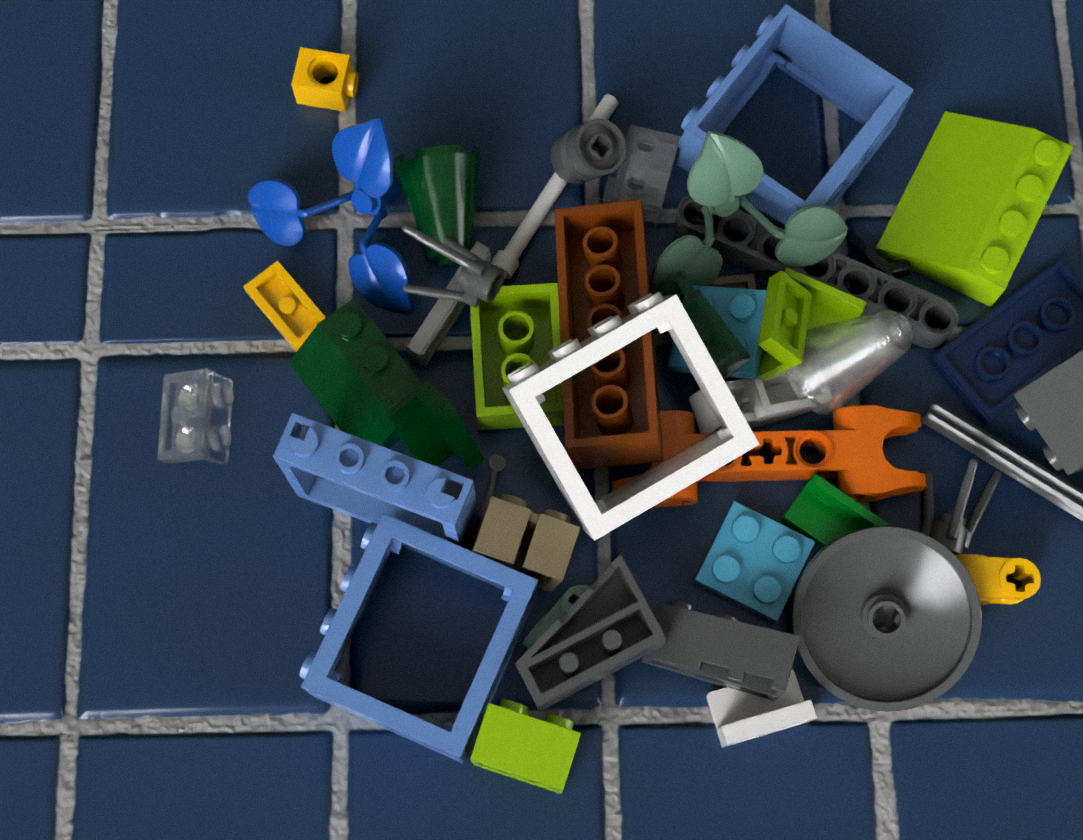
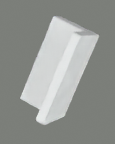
[706,669,817,748]

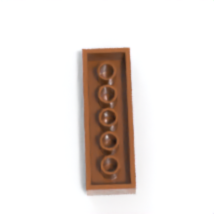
[555,199,664,470]

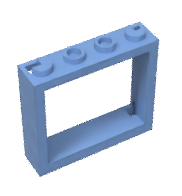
[273,413,479,549]

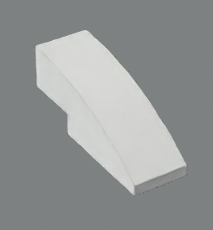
[689,362,835,434]

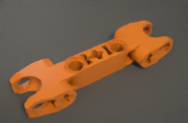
[612,405,926,507]

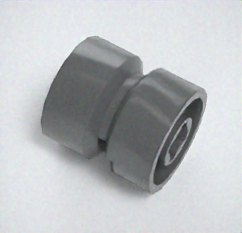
[550,118,626,185]

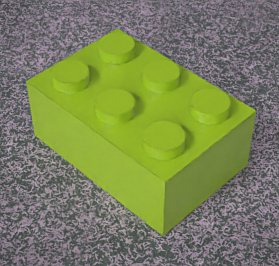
[470,283,564,431]

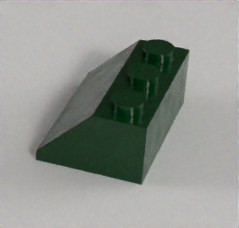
[289,298,422,449]

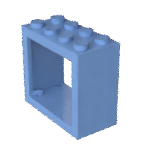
[677,4,914,230]
[299,513,538,764]

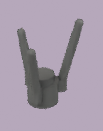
[402,224,504,308]
[921,459,1002,555]

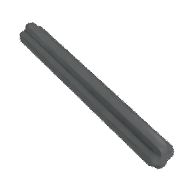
[922,401,1083,521]

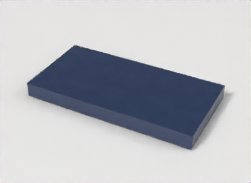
[928,257,1083,426]

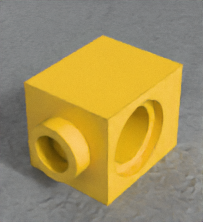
[291,47,359,112]

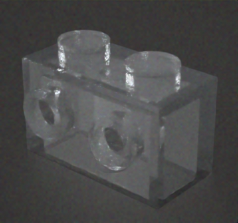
[602,124,680,229]

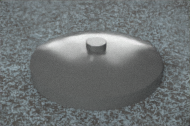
[792,525,982,712]

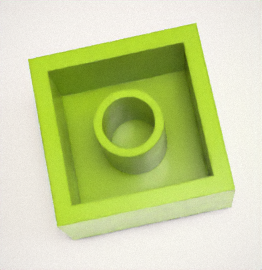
[470,699,581,794]

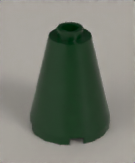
[395,144,481,268]

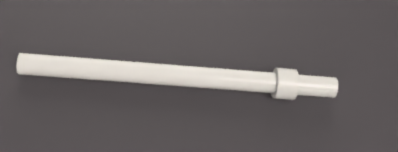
[490,94,619,282]

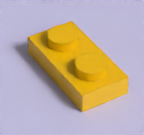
[243,260,326,352]

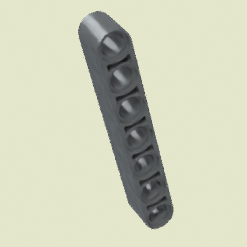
[674,195,959,349]

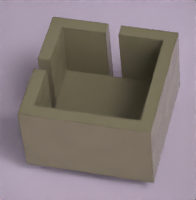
[470,494,580,592]

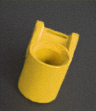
[955,554,1041,605]

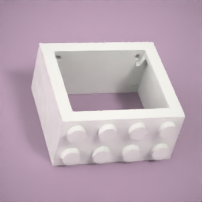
[502,291,760,541]

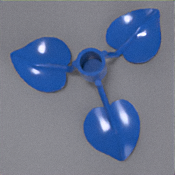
[248,117,415,312]

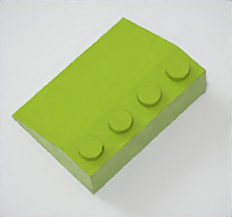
[875,111,1073,307]

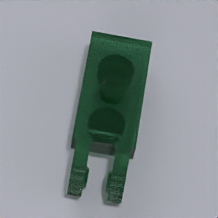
[652,271,752,379]

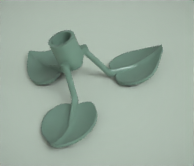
[650,130,849,294]

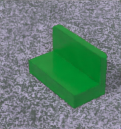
[781,473,889,548]

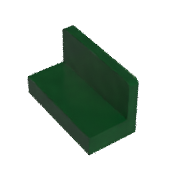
[386,380,485,470]

